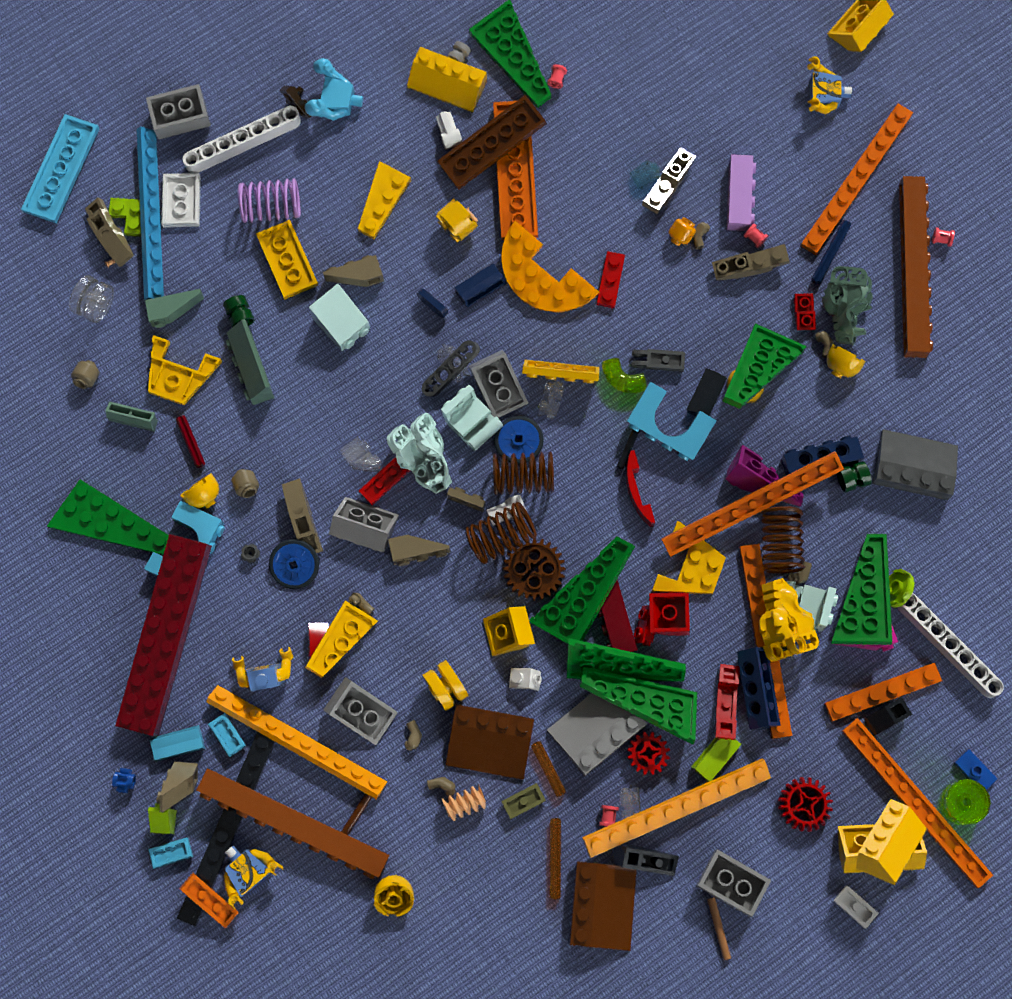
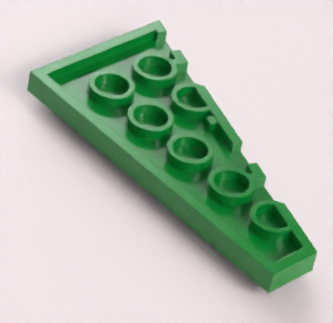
[469,0,551,108]
[722,324,807,409]
[47,479,169,555]
[831,534,892,645]
[529,536,635,644]
[567,638,686,682]
[580,667,697,745]

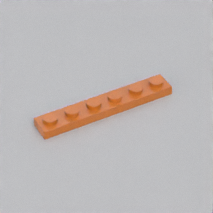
[824,662,942,722]

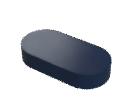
[416,289,448,318]

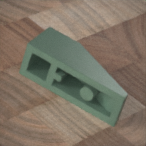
[145,289,204,328]

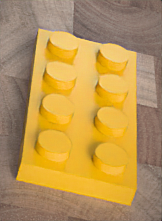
[256,220,319,300]
[522,360,599,384]

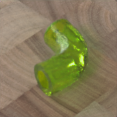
[601,358,647,394]

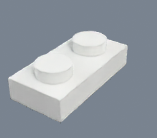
[833,885,879,929]

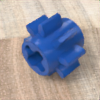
[112,768,136,793]

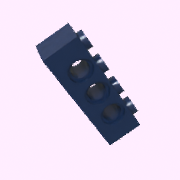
[781,436,864,475]
[737,647,781,730]

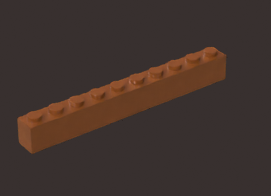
[899,176,933,358]
[196,768,389,880]

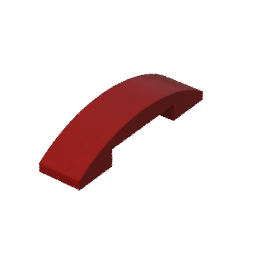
[626,450,656,527]
[715,664,740,740]

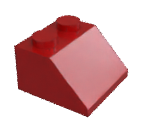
[649,593,690,636]

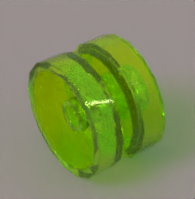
[939,779,991,825]

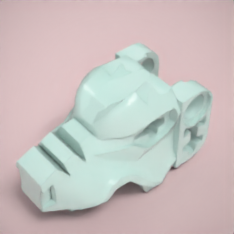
[387,413,452,494]

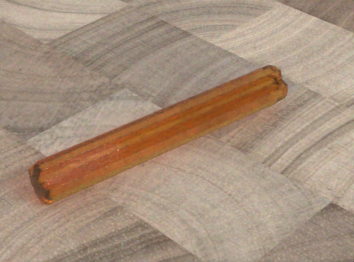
[550,818,561,899]

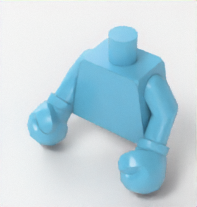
[305,58,363,121]

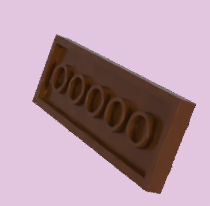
[438,95,547,190]

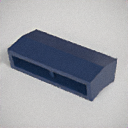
[455,263,506,308]

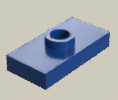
[954,749,997,793]

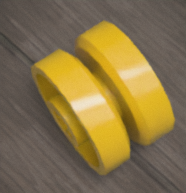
[422,660,469,711]

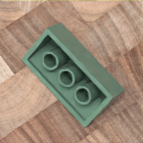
[226,319,275,405]

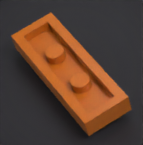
[179,873,239,929]

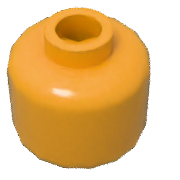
[668,217,696,246]

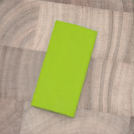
[691,738,741,782]

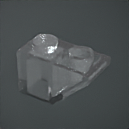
[340,437,382,472]

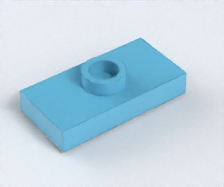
[208,713,246,757]
[148,837,193,869]

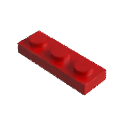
[597,251,625,309]
[359,457,411,506]

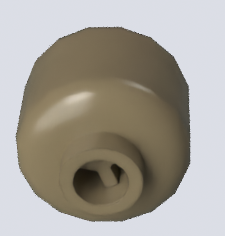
[71,360,100,389]
[231,469,259,498]

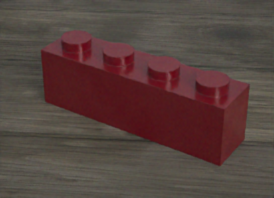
[598,580,637,653]

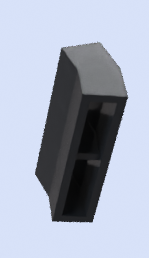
[687,368,727,416]

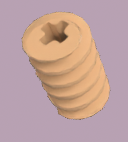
[442,784,486,821]

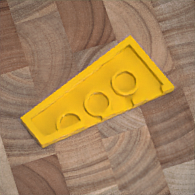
[358,161,411,239]
[305,600,378,678]

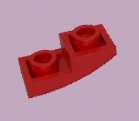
[794,293,816,331]
[308,623,328,659]

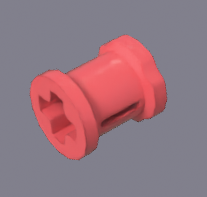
[547,64,567,89]
[744,224,768,248]
[932,227,955,247]
[599,805,619,827]

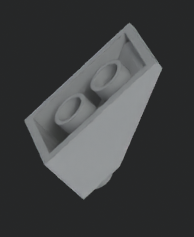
[468,350,528,418]
[323,677,398,745]

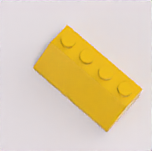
[407,47,487,113]
[856,799,927,885]
[837,824,927,873]

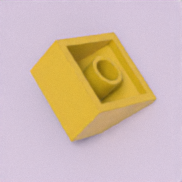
[483,606,535,656]

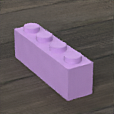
[727,155,756,231]

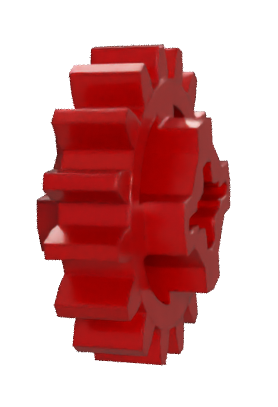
[627,732,670,776]

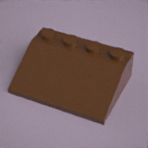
[446,704,534,780]
[569,861,637,951]

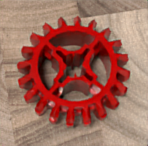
[778,777,833,832]

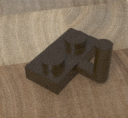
[279,85,311,118]

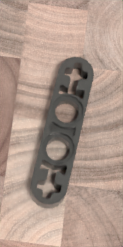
[422,340,480,397]

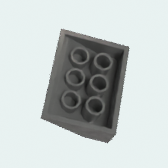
[872,429,958,500]

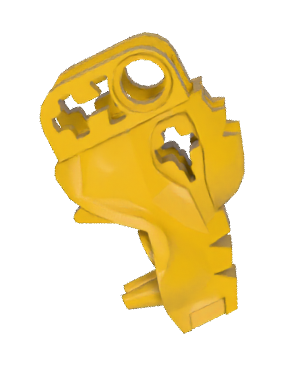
[759,578,819,662]

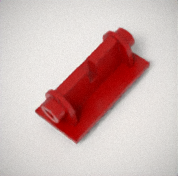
[634,605,655,647]

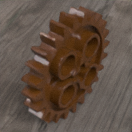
[503,539,566,601]

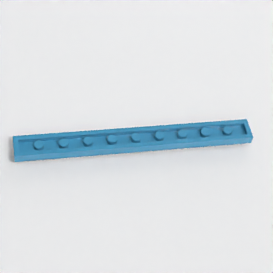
[137,127,164,300]

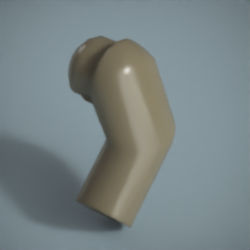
[815,331,834,358]
[788,562,812,585]
[348,592,375,615]

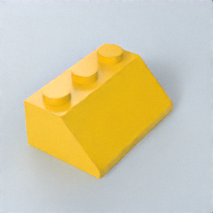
[827,0,894,52]

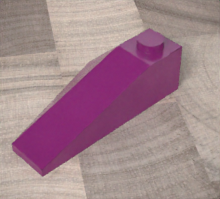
[725,444,804,507]

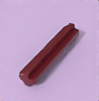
[176,415,205,468]

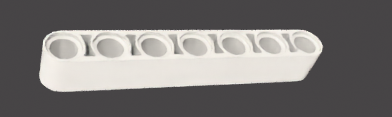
[183,106,301,173]
[897,593,1004,698]

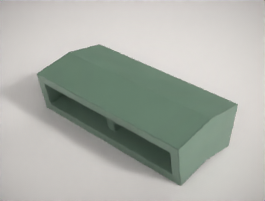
[105,402,158,432]

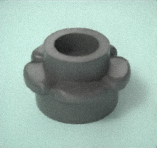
[241,544,260,563]

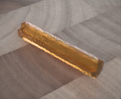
[531,741,566,797]

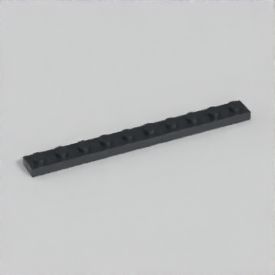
[176,732,275,926]

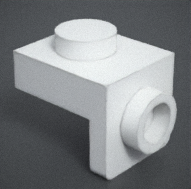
[509,668,541,691]

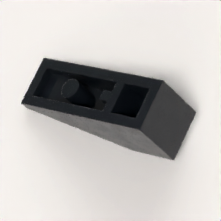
[611,843,679,876]

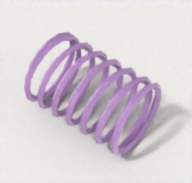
[238,178,300,223]

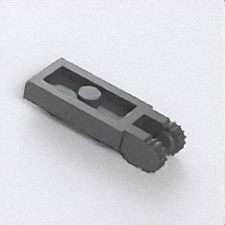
[631,349,685,372]

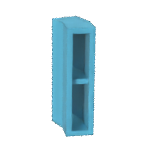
[150,725,205,761]

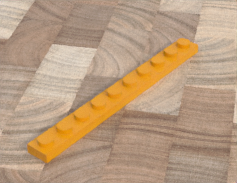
[206,685,387,800]
[582,759,771,858]

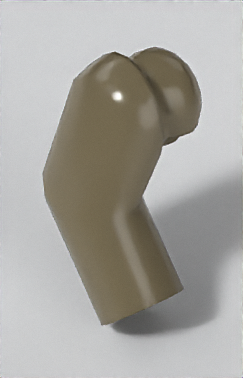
[693,222,710,249]
[405,720,422,751]
[427,777,456,796]

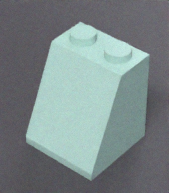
[309,284,370,351]

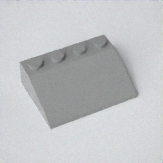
[547,693,646,777]

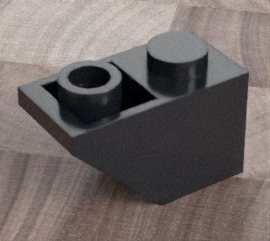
[863,697,913,736]

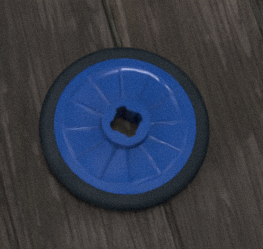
[494,416,544,464]
[269,539,319,589]

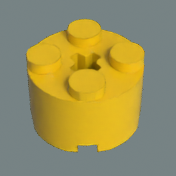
[435,198,478,243]

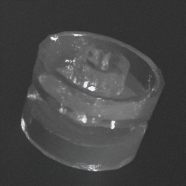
[69,275,114,323]

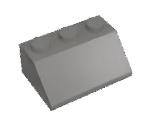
[329,497,399,552]

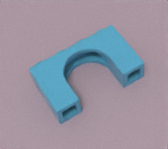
[627,382,717,461]
[144,501,225,577]

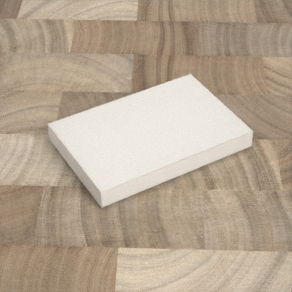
[162,173,200,227]

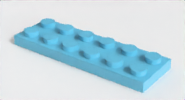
[21,114,100,224]

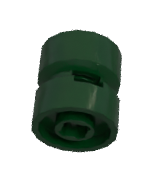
[223,295,255,327]
[837,461,872,493]

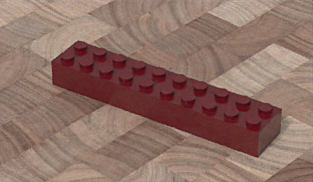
[115,534,212,736]

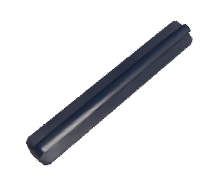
[811,220,851,285]

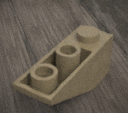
[323,255,384,287]
[388,535,450,566]
[157,761,198,813]

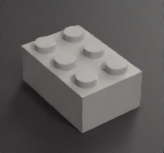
[146,84,211,140]
[696,850,771,917]

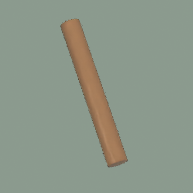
[707,897,731,960]

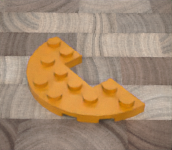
[502,221,599,313]

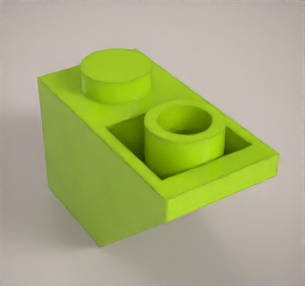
[148,803,177,835]

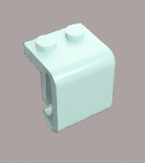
[441,385,503,451]
[786,581,838,632]

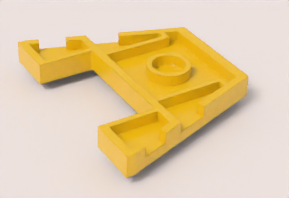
[148,335,222,406]
[652,521,726,594]

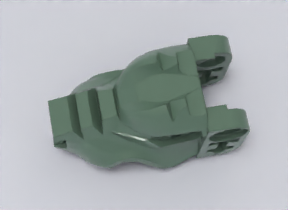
[822,266,873,345]

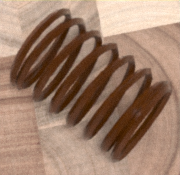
[493,451,554,495]
[465,501,537,564]
[760,506,805,573]

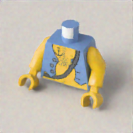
[807,56,852,115]
[232,647,293,691]
[224,846,283,909]

